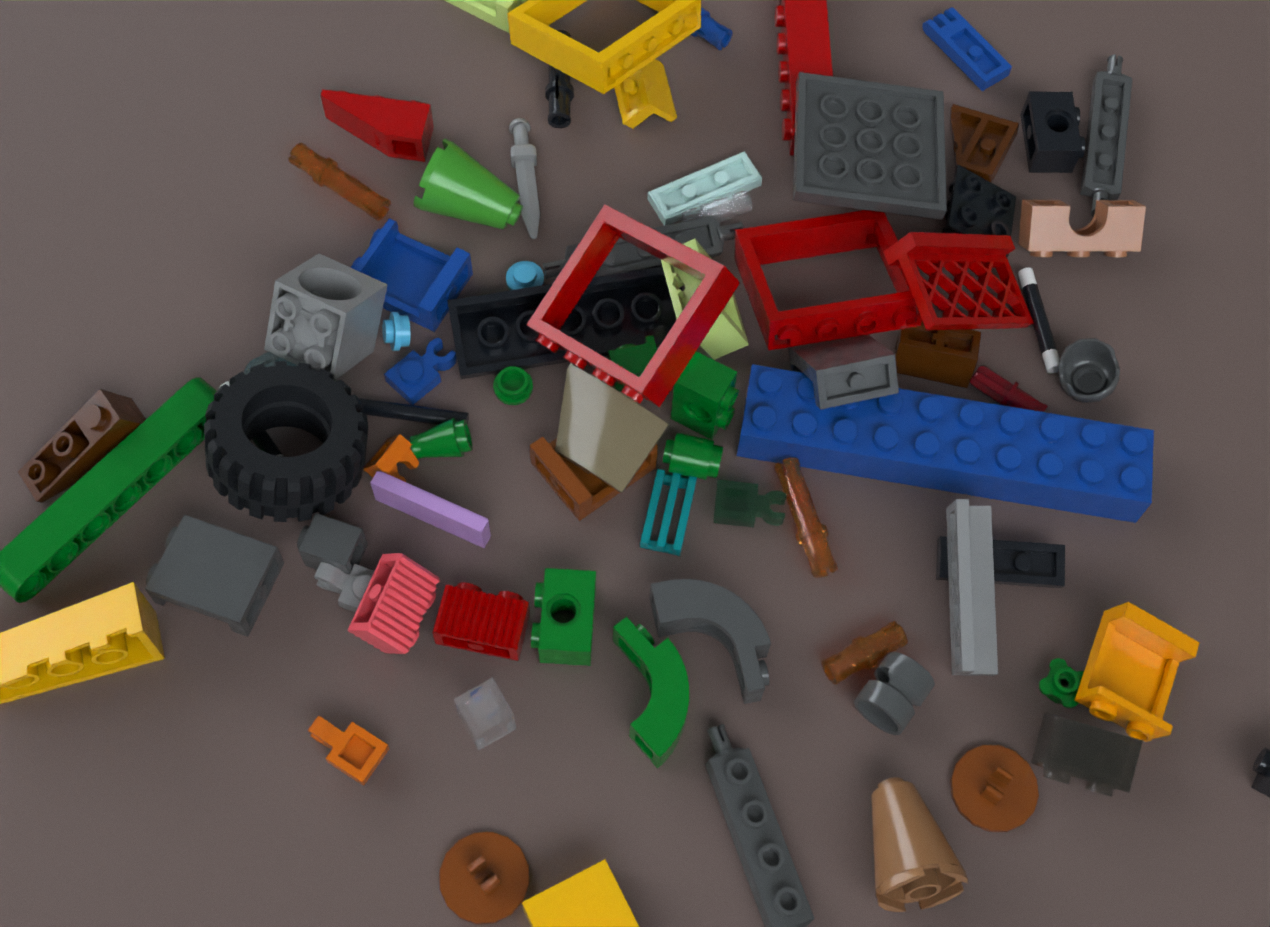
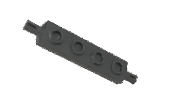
[1080,54,1133,217]
[543,215,744,279]
[705,724,815,927]

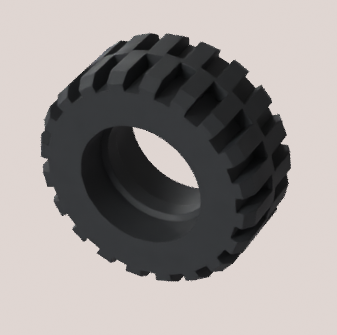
[204,361,368,522]

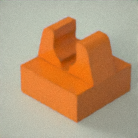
[363,434,419,482]

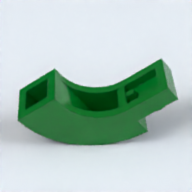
[613,616,689,769]

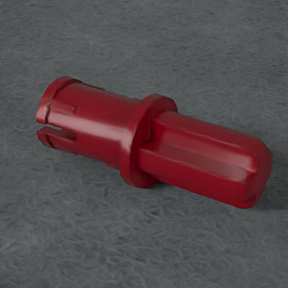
[970,365,1048,412]

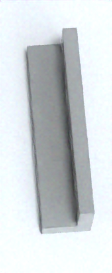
[946,499,998,676]

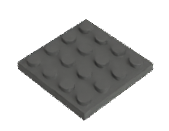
[793,72,947,220]

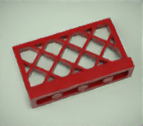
[883,232,1034,331]

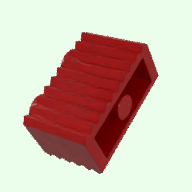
[432,582,530,661]

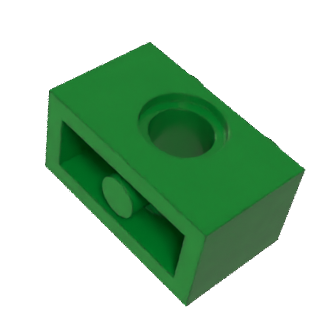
[670,351,739,440]
[531,568,596,666]

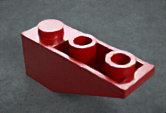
[320,89,434,162]

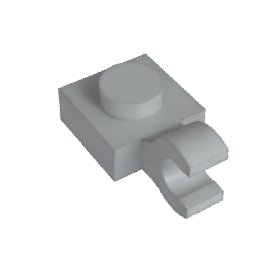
[314,562,374,612]

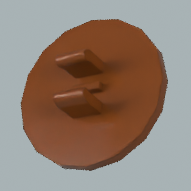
[950,745,1039,832]
[439,832,530,925]

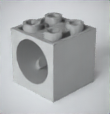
[264,254,388,381]

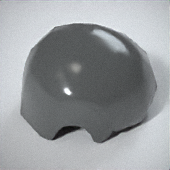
[1058,338,1120,403]

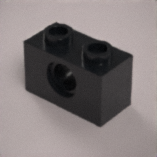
[1020,91,1085,173]

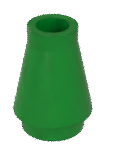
[410,418,473,459]

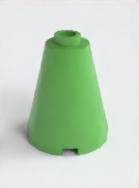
[413,138,523,230]

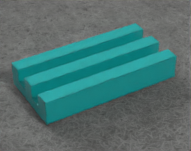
[640,469,697,556]

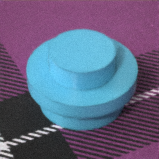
[506,261,544,290]
[382,312,411,351]

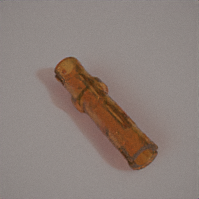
[289,143,391,221]
[774,458,838,578]

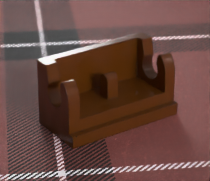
[895,321,981,388]

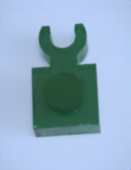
[713,480,786,528]

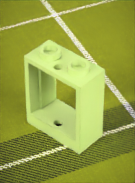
[661,238,749,360]

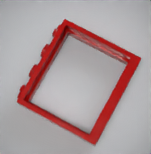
[526,204,740,407]
[734,210,922,351]

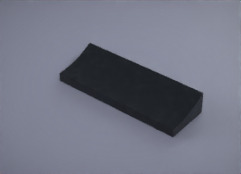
[447,267,683,379]

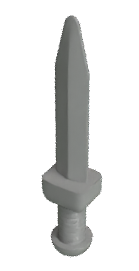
[509,118,540,239]

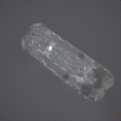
[681,190,753,222]

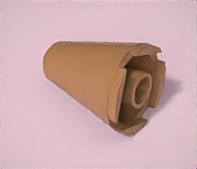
[871,777,968,912]

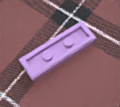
[370,471,491,548]

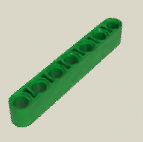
[0,377,217,603]

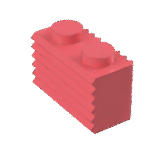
[348,553,440,654]

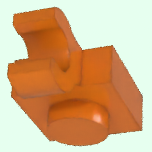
[308,716,389,786]

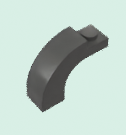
[649,579,771,704]

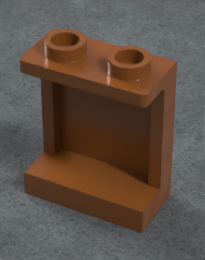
[529,436,658,521]

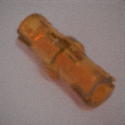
[821,621,908,685]

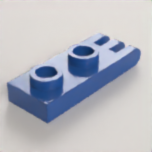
[922,7,1012,91]

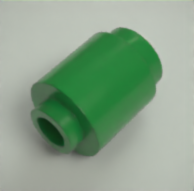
[662,433,723,480]

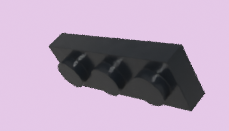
[936,536,1065,588]

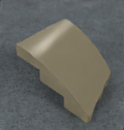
[555,363,669,494]

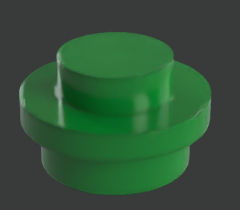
[493,366,533,405]

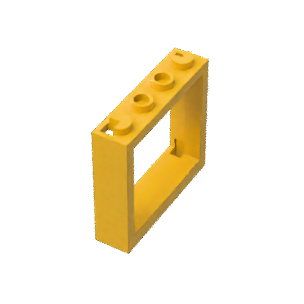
[507,0,701,94]

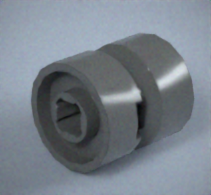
[854,652,935,735]

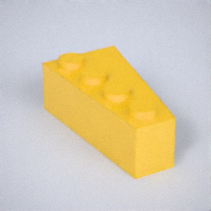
[0,582,165,704]

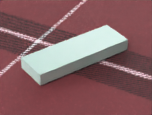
[647,151,763,226]

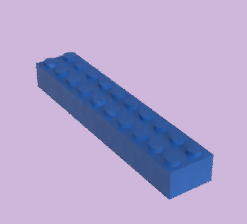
[736,364,1154,523]

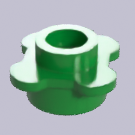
[1039,658,1084,709]

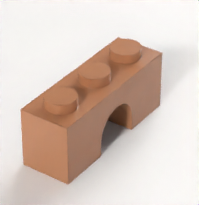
[1018,200,1146,257]

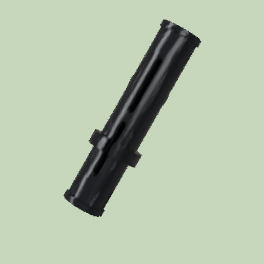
[545,30,574,128]

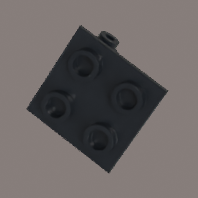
[942,165,1016,257]

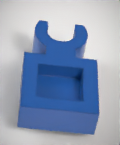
[384,338,457,405]

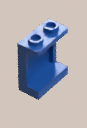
[351,218,473,332]

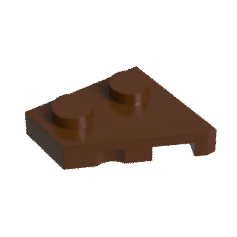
[950,104,1019,183]

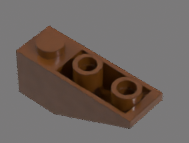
[18,389,146,503]

